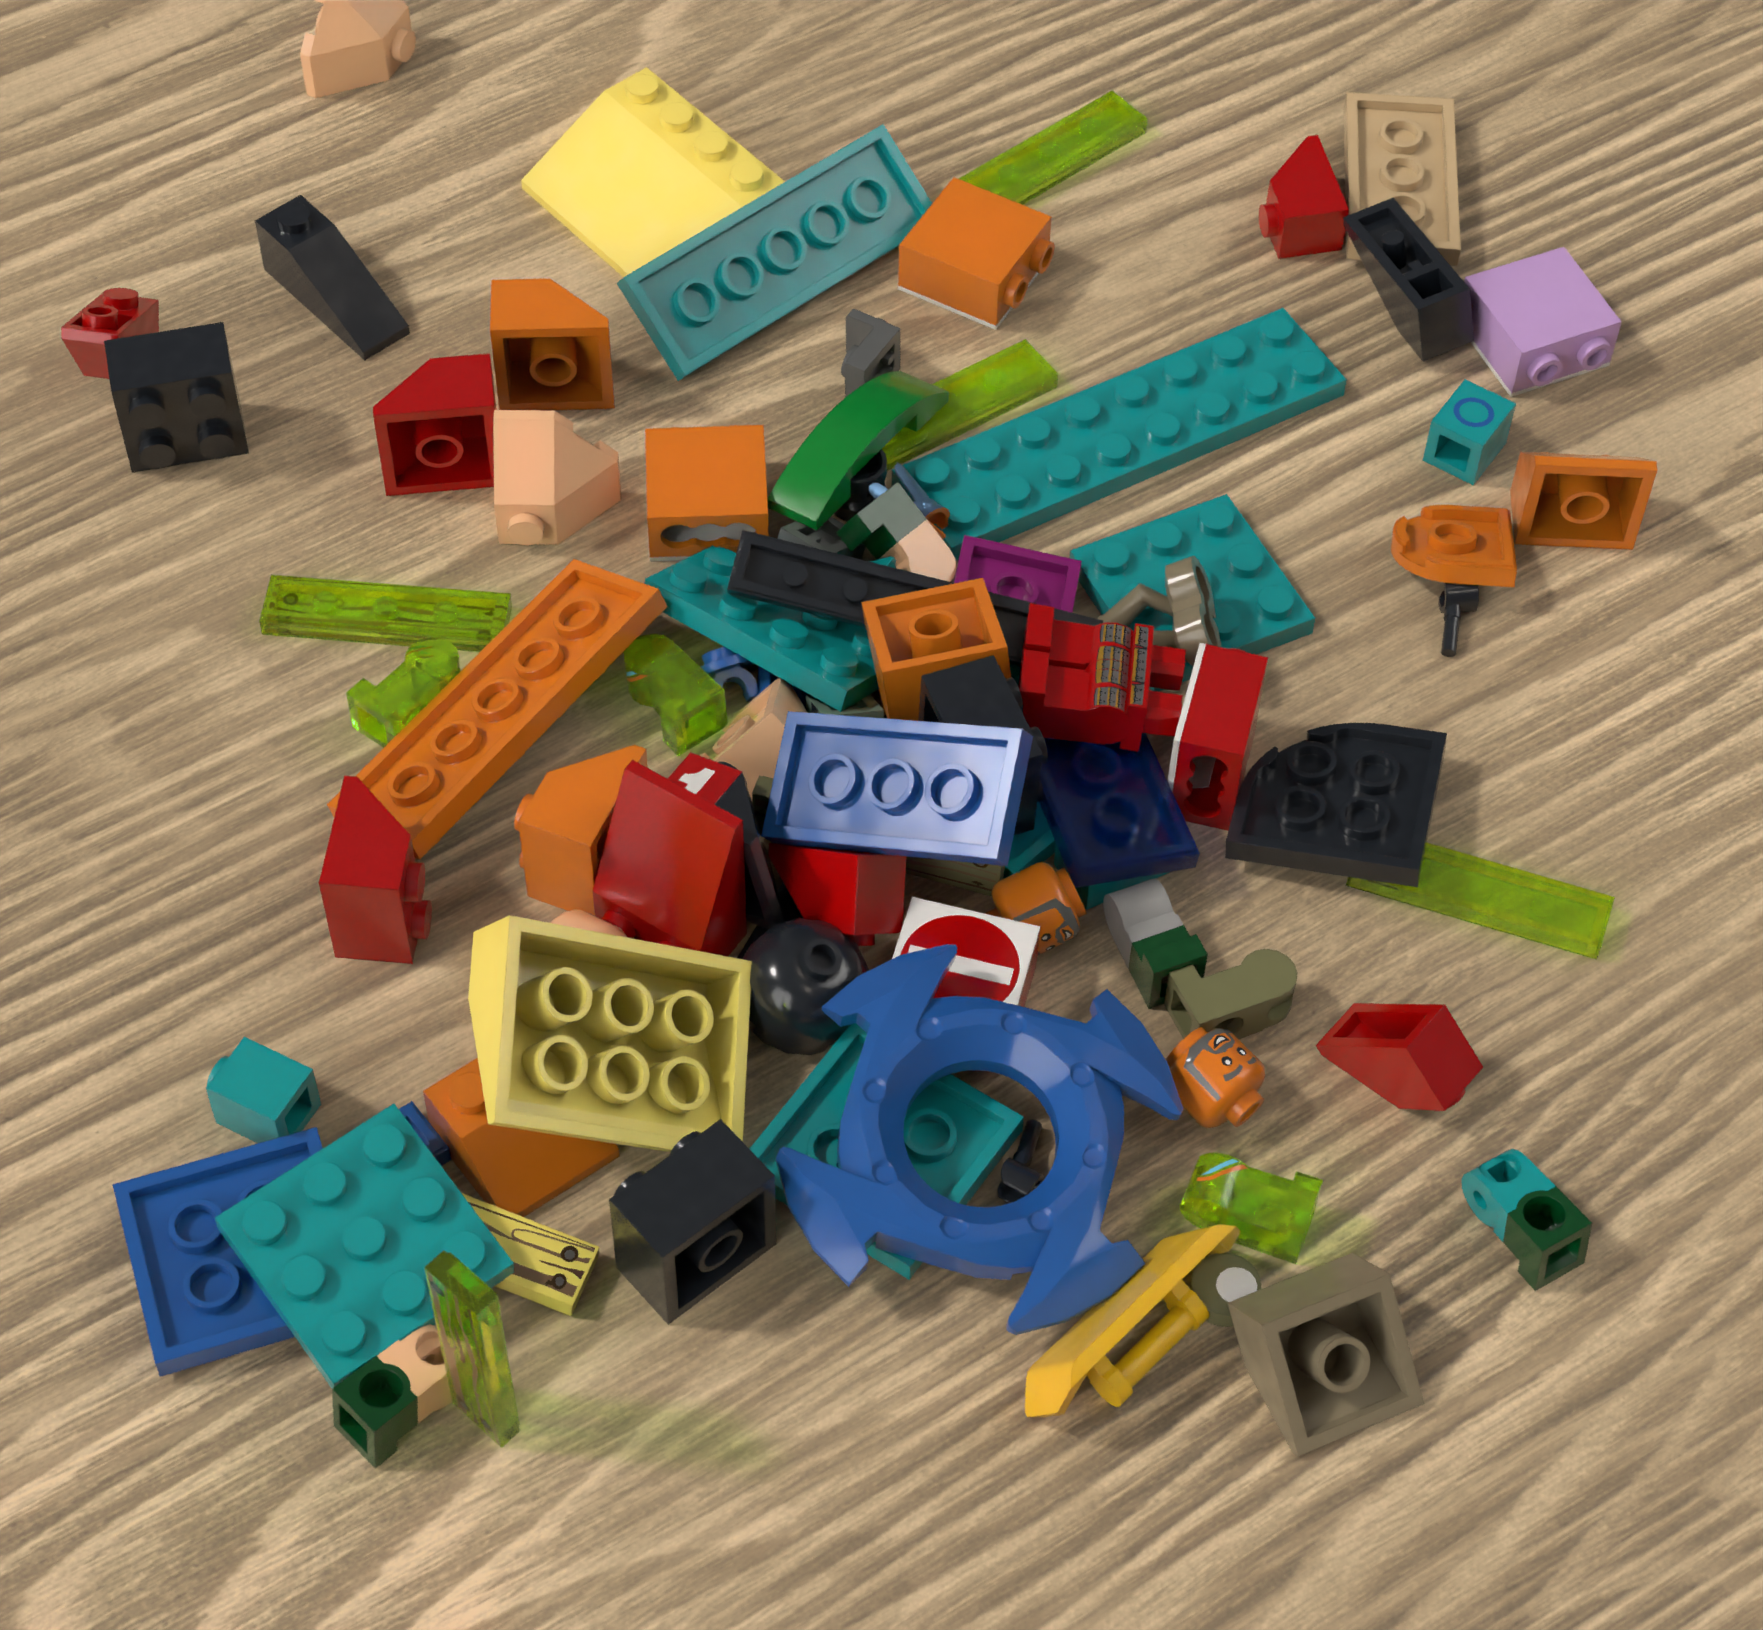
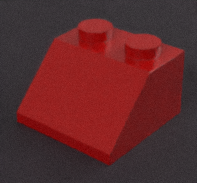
[373,353,497,496]
[319,775,432,964]

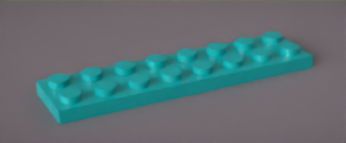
[891,308,1347,561]

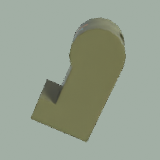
[1164,949,1298,1039]

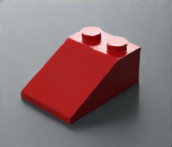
[592,760,747,956]

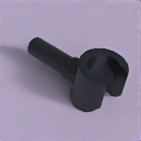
[1438,583,1479,657]
[997,1120,1044,1203]

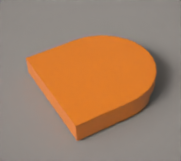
[1391,505,1517,588]

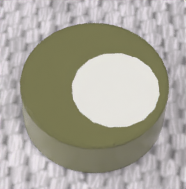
[1190,1253,1261,1327]

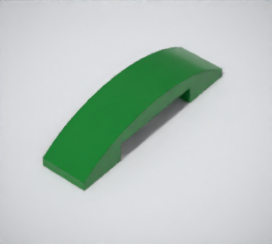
[767,371,949,530]

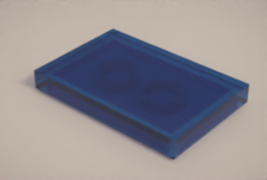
[1039,733,1200,888]

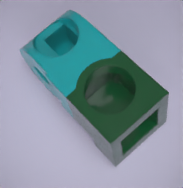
[1461,1148,1592,1291]

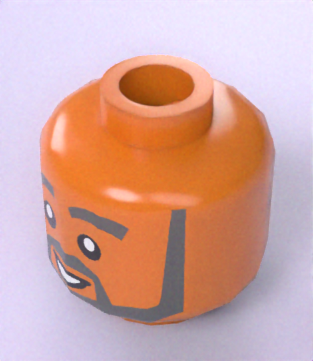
[985,862,1087,956]
[1166,1027,1265,1128]

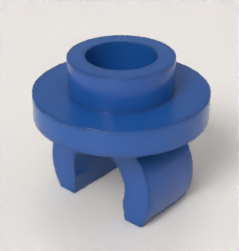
[694,647,758,711]

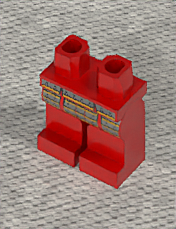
[1018,603,1186,751]

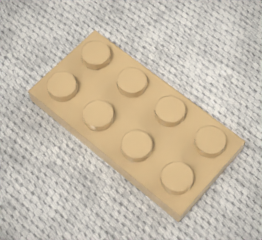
[1344,92,1461,266]

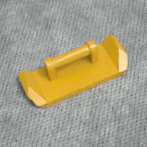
[1025,1224,1241,1417]

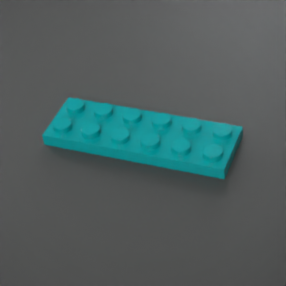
[616,124,932,381]

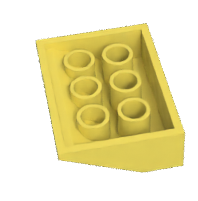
[521,67,785,277]
[468,915,752,1152]

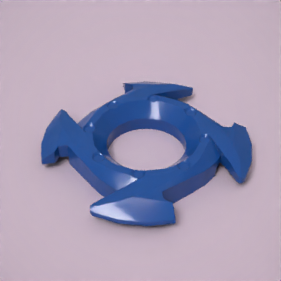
[776,944,1183,1335]

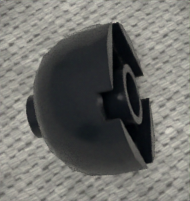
[742,918,869,1055]

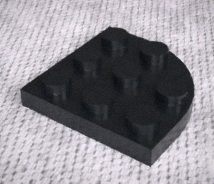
[1225,723,1447,887]

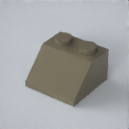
[1228,1253,1424,1456]

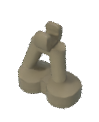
[1098,555,1221,666]

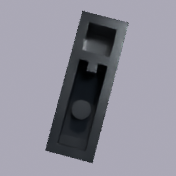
[255,195,410,361]
[1343,197,1474,362]

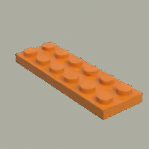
[327,559,667,859]

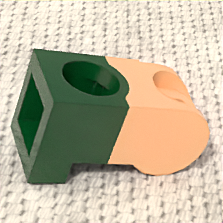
[836,482,956,582]
[332,1324,473,1469]

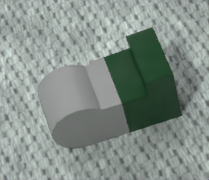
[1103,878,1208,1009]

